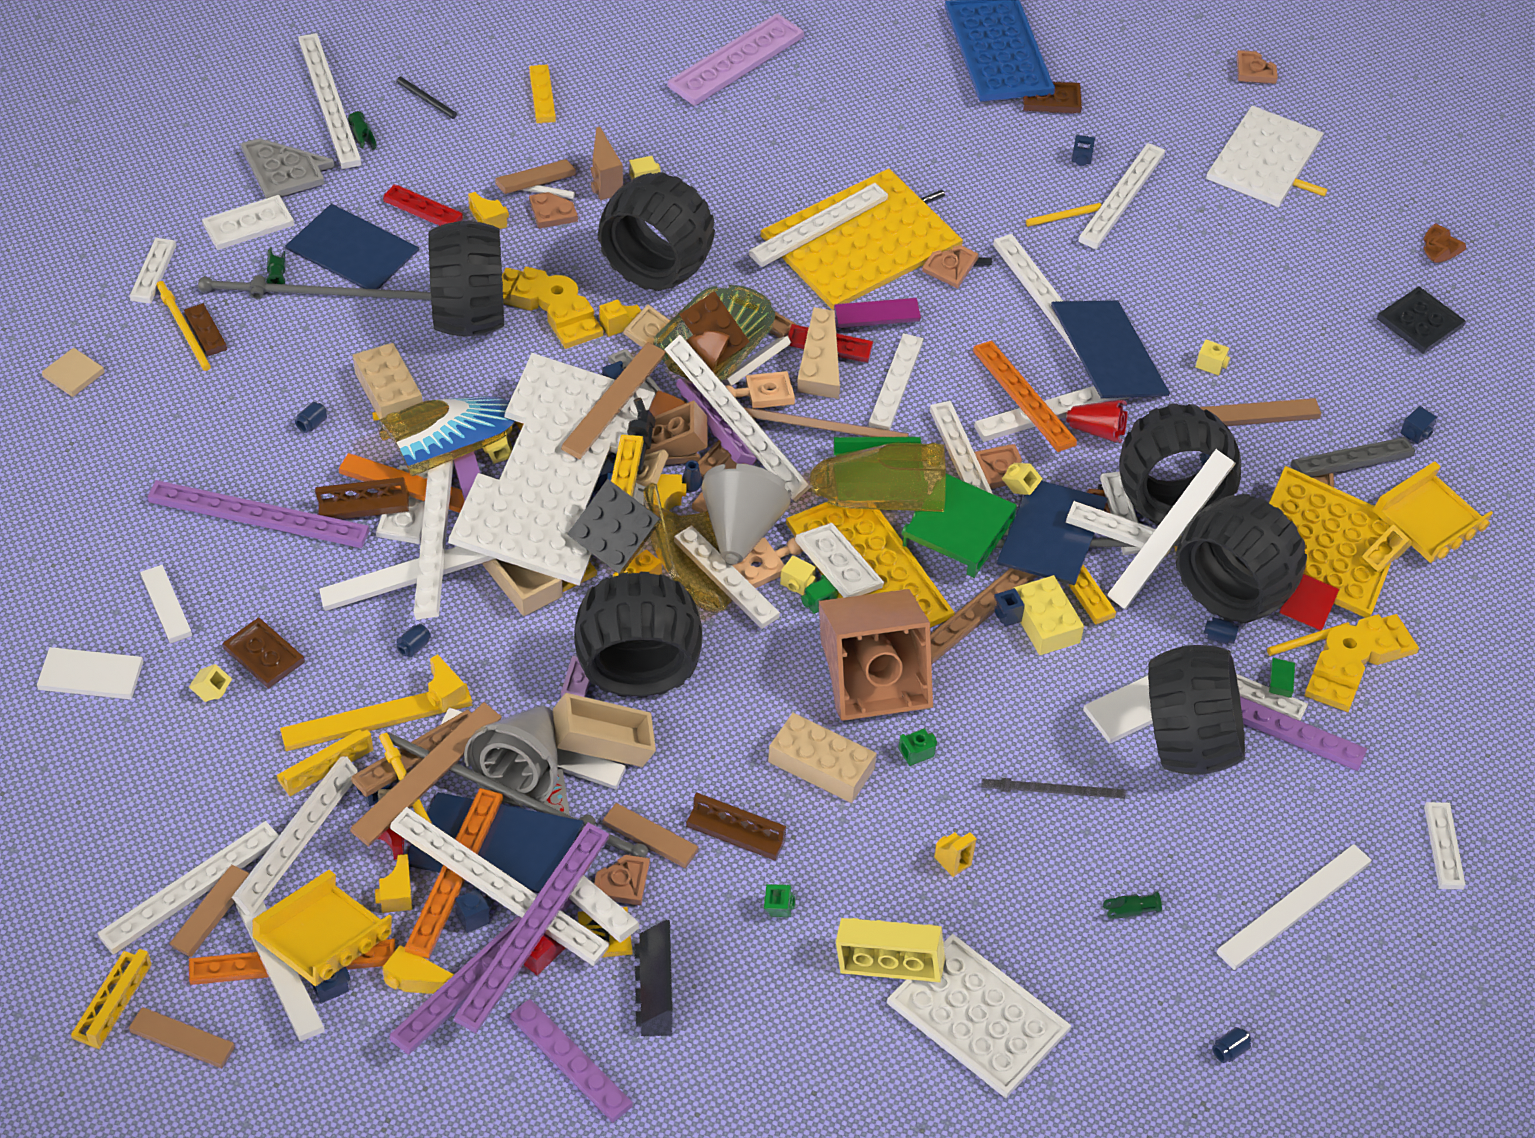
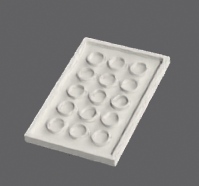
[1206,106,1324,207]
[887,934,1071,1098]

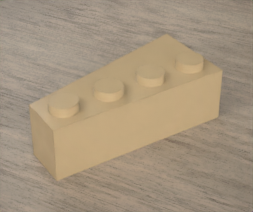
[797,307,840,399]

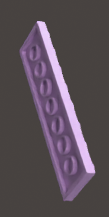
[668,13,804,106]

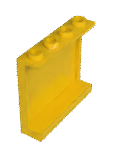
[1372,461,1493,563]
[252,870,392,986]

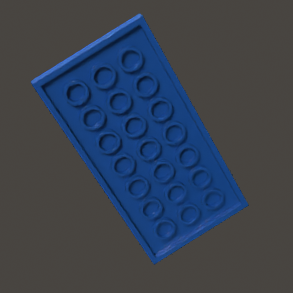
[944,0,1055,101]

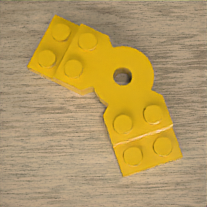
[502,266,604,349]
[1304,614,1419,712]

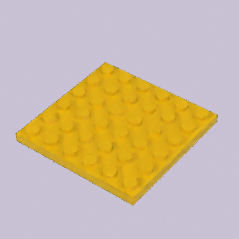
[1269,466,1391,618]

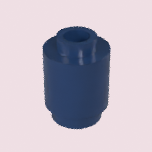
[295,402,327,433]
[1204,617,1239,645]
[396,624,431,657]
[1212,1027,1251,1063]

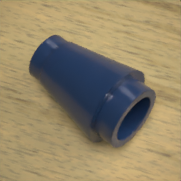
[682,460,703,492]

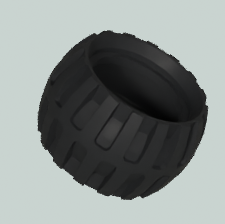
[597,172,715,291]
[428,221,504,337]
[1119,403,1241,525]
[1176,494,1307,624]
[574,571,702,698]
[1148,645,1245,775]

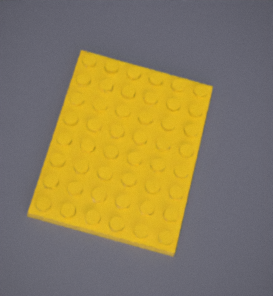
[760,168,963,310]

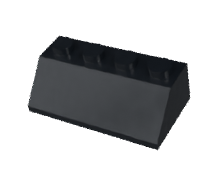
[634,920,673,1037]

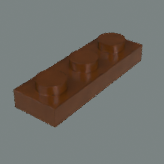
[184,303,227,357]

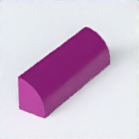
[834,298,921,328]

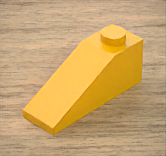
[382,945,454,994]

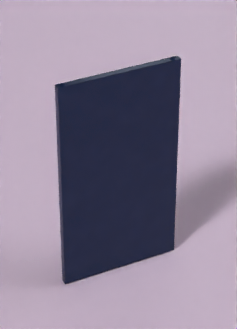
[1051,300,1170,399]
[407,792,584,893]

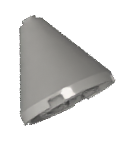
[702,463,792,565]
[464,706,558,807]

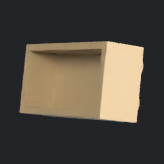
[352,343,424,427]
[481,559,563,617]
[553,693,656,767]
[768,713,877,803]

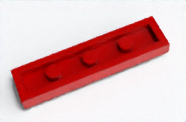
[383,184,463,226]
[788,324,873,363]

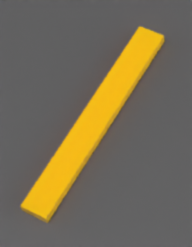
[280,683,473,751]

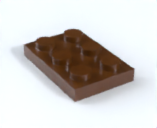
[1023,81,1082,114]
[679,291,751,368]
[222,617,305,689]

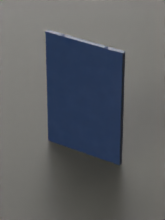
[285,203,419,289]
[997,480,1108,586]

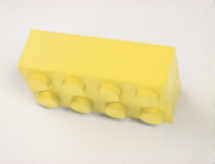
[836,918,945,982]

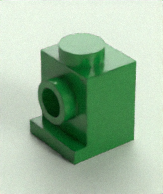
[801,574,838,614]
[898,728,937,767]
[764,884,796,918]

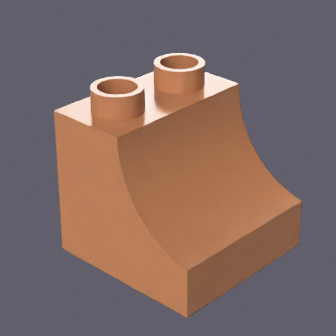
[819,589,933,721]

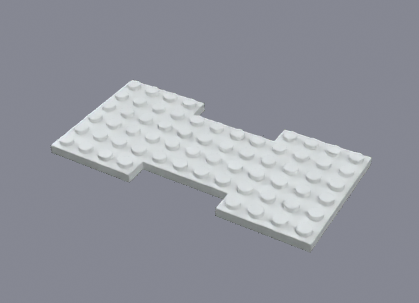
[448,353,655,586]

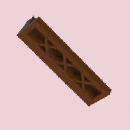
[315,477,409,519]
[686,792,786,861]

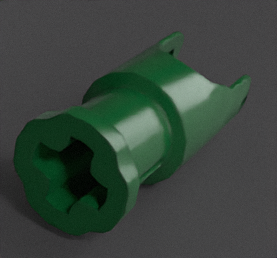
[347,111,377,150]
[266,247,286,284]
[1103,891,1162,919]

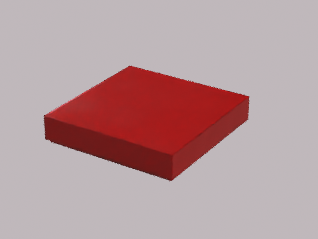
[1279,574,1340,631]

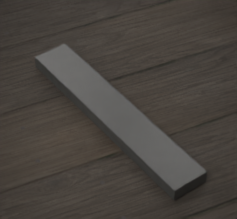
[1290,437,1416,477]

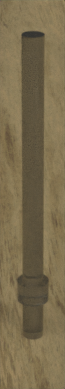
[981,777,1126,799]

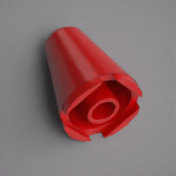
[1066,400,1128,443]

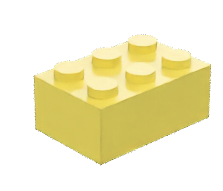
[1014,575,1084,656]

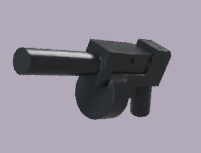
[627,397,656,475]

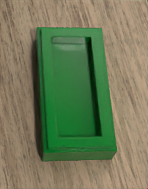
[1268,657,1295,698]

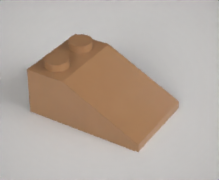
[591,126,623,200]
[645,400,707,456]

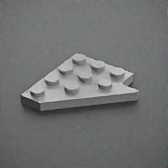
[240,138,334,199]

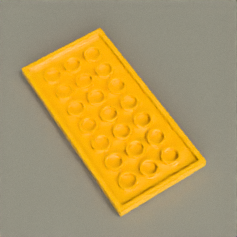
[786,498,955,628]

